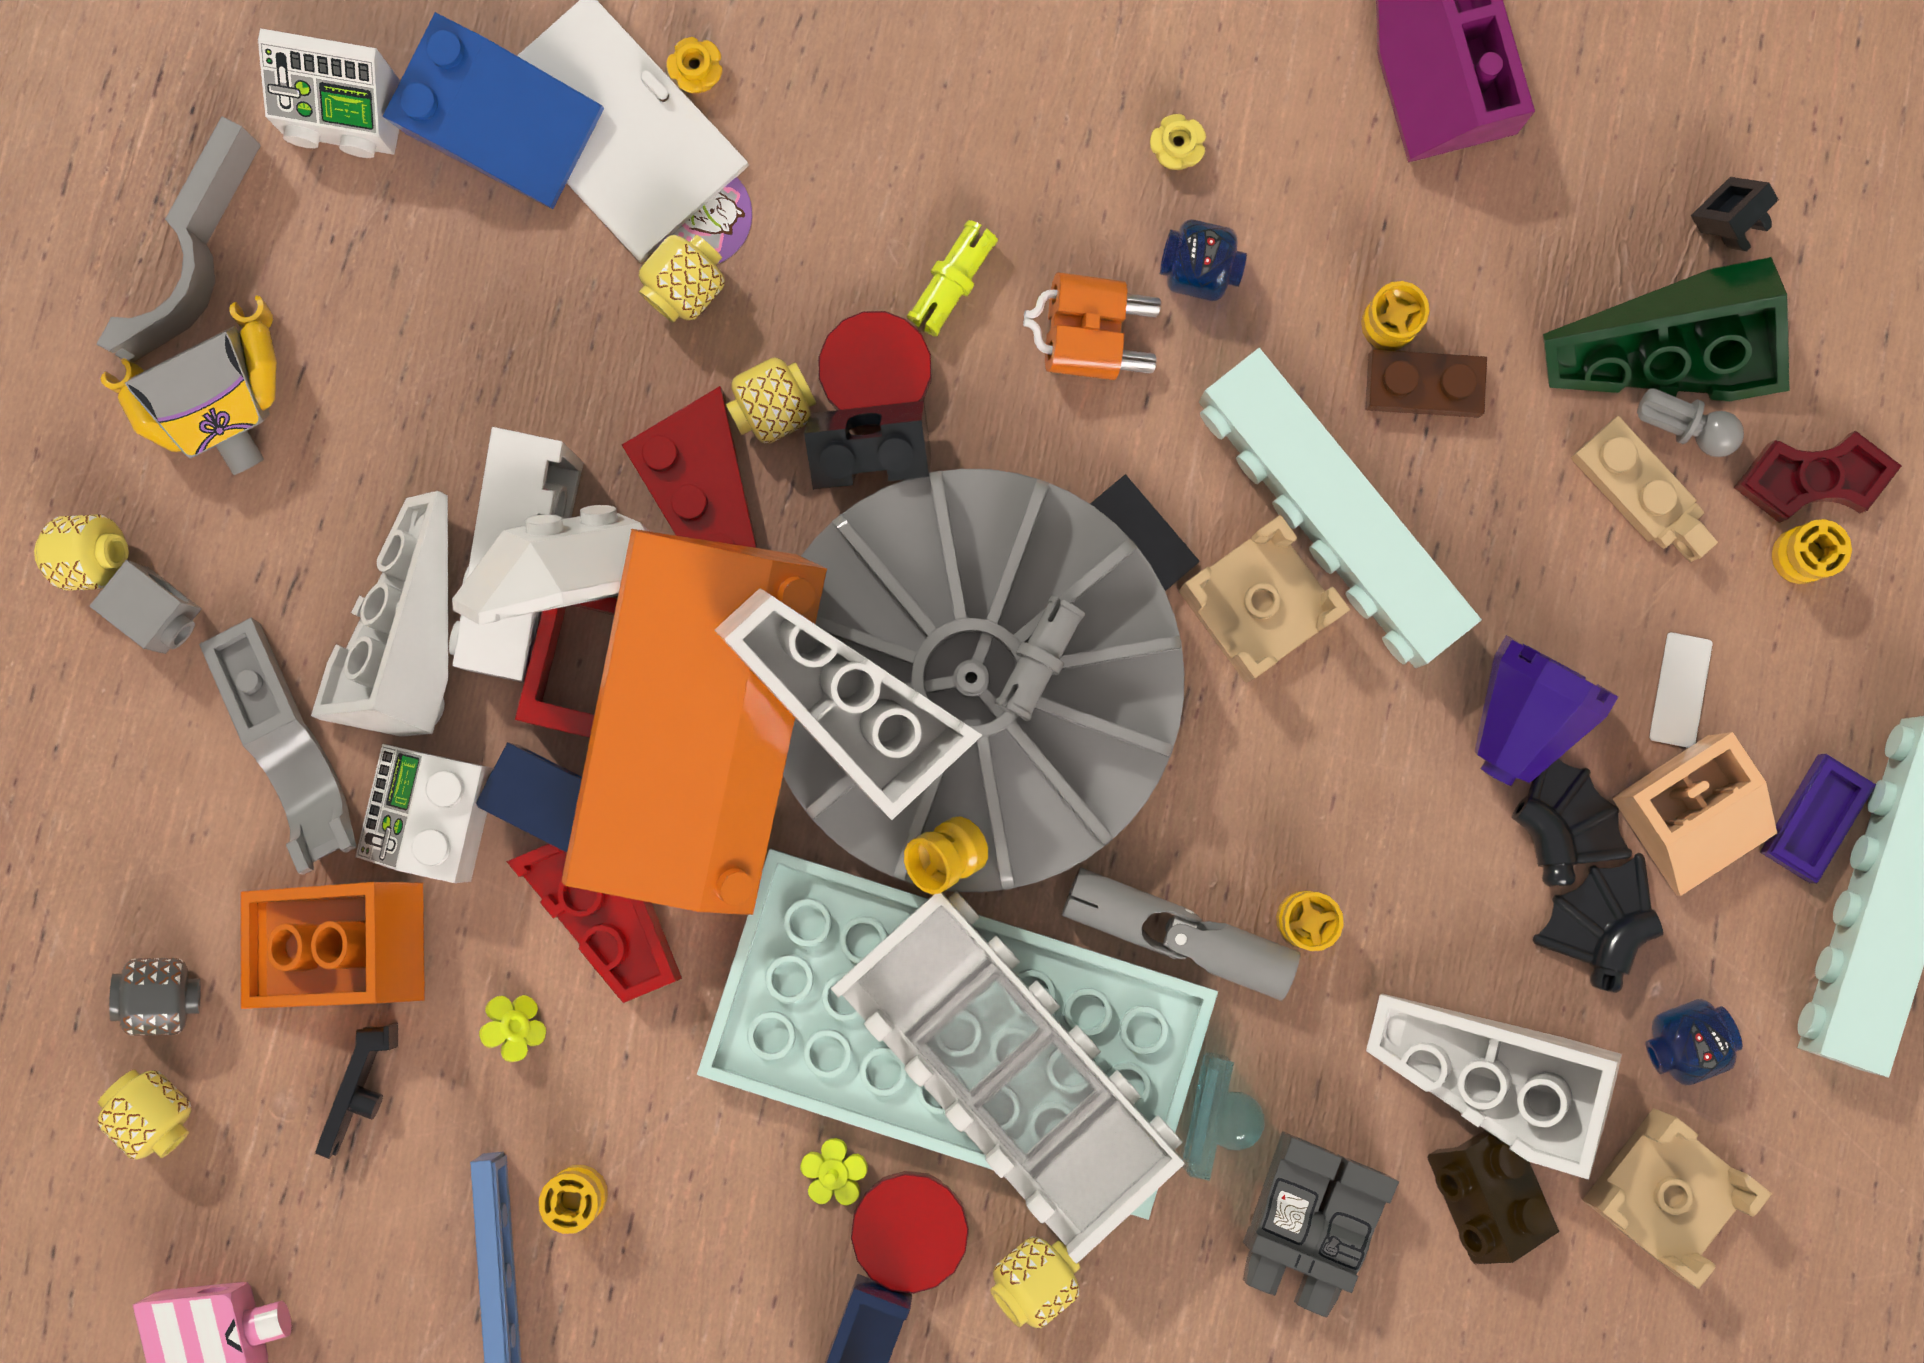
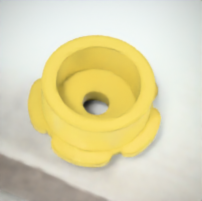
[1150,114,1206,170]

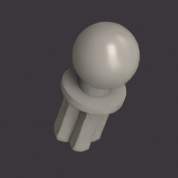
[1637,389,1744,457]

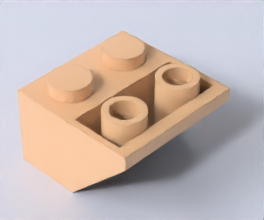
[1612,732,1777,896]

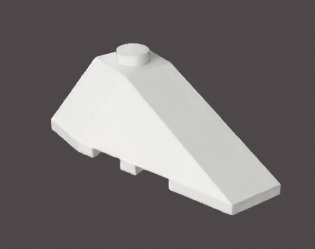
[311,491,448,737]
[1366,994,1622,1180]

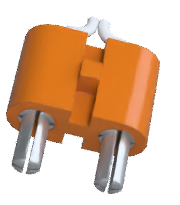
[1023,272,1161,380]

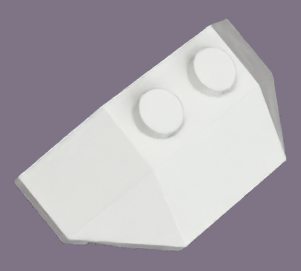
[452,505,651,625]

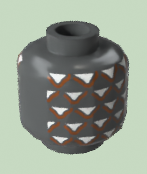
[109,958,201,1036]

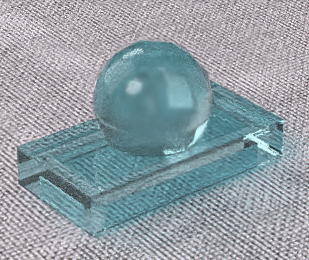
[1182,1052,1265,1181]

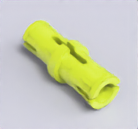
[907,220,998,337]

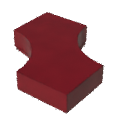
[1734,431,1902,523]

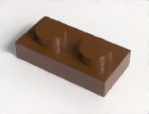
[1365,349,1487,418]

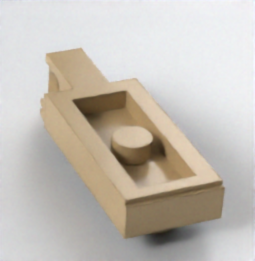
[1571,416,1718,562]

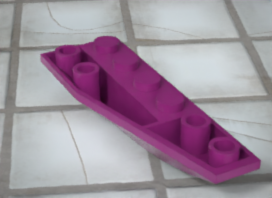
[1376,0,1535,163]

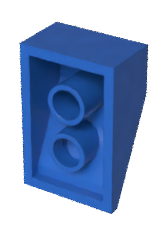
[382,12,604,209]

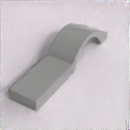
[97,116,261,363]
[199,618,357,875]

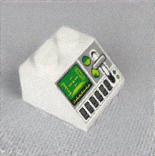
[258,28,400,158]
[355,744,494,883]

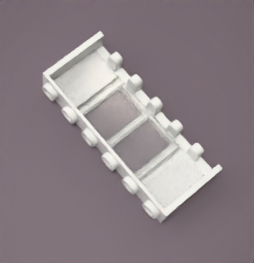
[831,891,1185,1264]

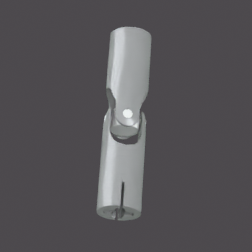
[1062,867,1300,1001]

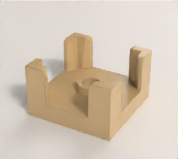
[1179,514,1350,683]
[1582,1108,1772,1289]

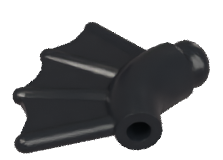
[1512,758,1632,887]
[1532,853,1664,993]

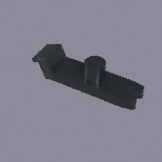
[315,1023,398,1159]

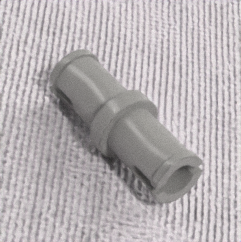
[995,596,1085,721]

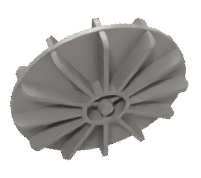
[783,469,1184,892]

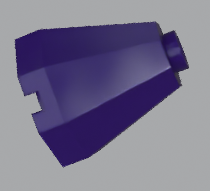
[1475,635,1618,786]

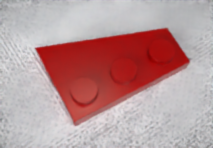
[622,386,758,548]
[506,843,682,1003]

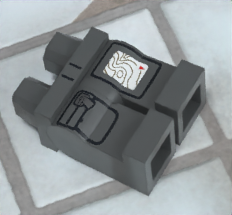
[1243,1131,1399,1318]

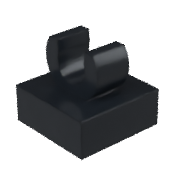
[1690,177,1779,252]

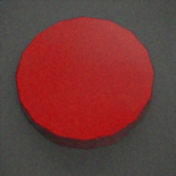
[818,311,932,426]
[851,1171,969,1294]

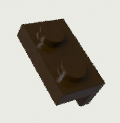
[1427,1130,1559,1264]

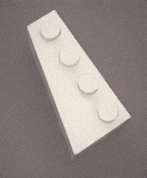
[449,427,584,683]
[714,588,982,820]

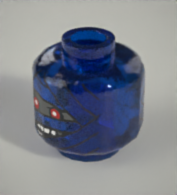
[1159,219,1247,301]
[1645,999,1743,1086]

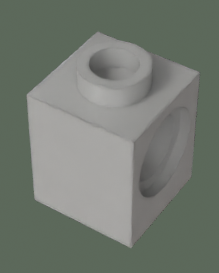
[89,560,201,654]

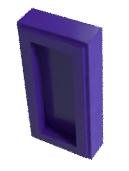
[1760,754,1876,884]

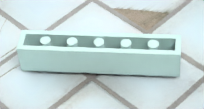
[1199,348,1482,668]
[1797,716,1924,1078]

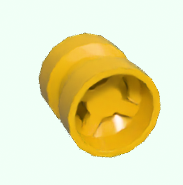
[1361,281,1430,351]
[1772,519,1852,584]
[904,816,988,894]
[1276,891,1344,951]
[539,1165,608,1234]

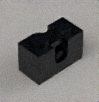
[804,401,931,490]

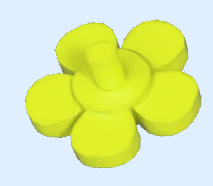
[479,995,546,1062]
[800,1138,868,1206]

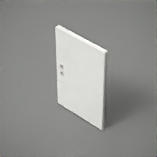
[517,0,749,263]

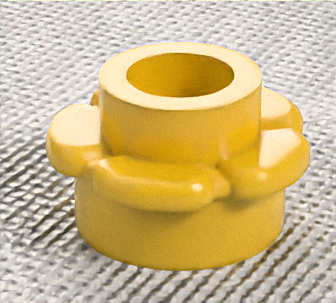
[666,37,722,93]

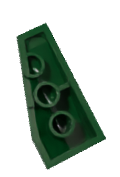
[1543,257,1790,402]

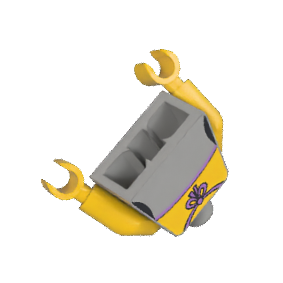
[100,295,277,475]

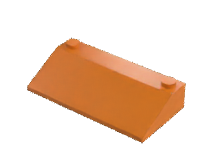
[561,529,827,915]

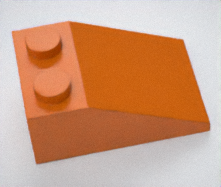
[241,882,425,1009]

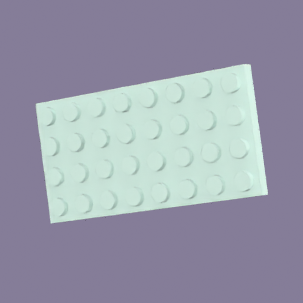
[697,849,1218,1220]

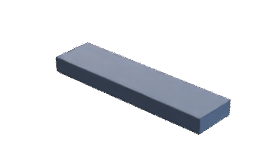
[470,1152,521,1363]

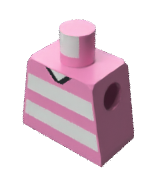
[133,1282,292,1363]

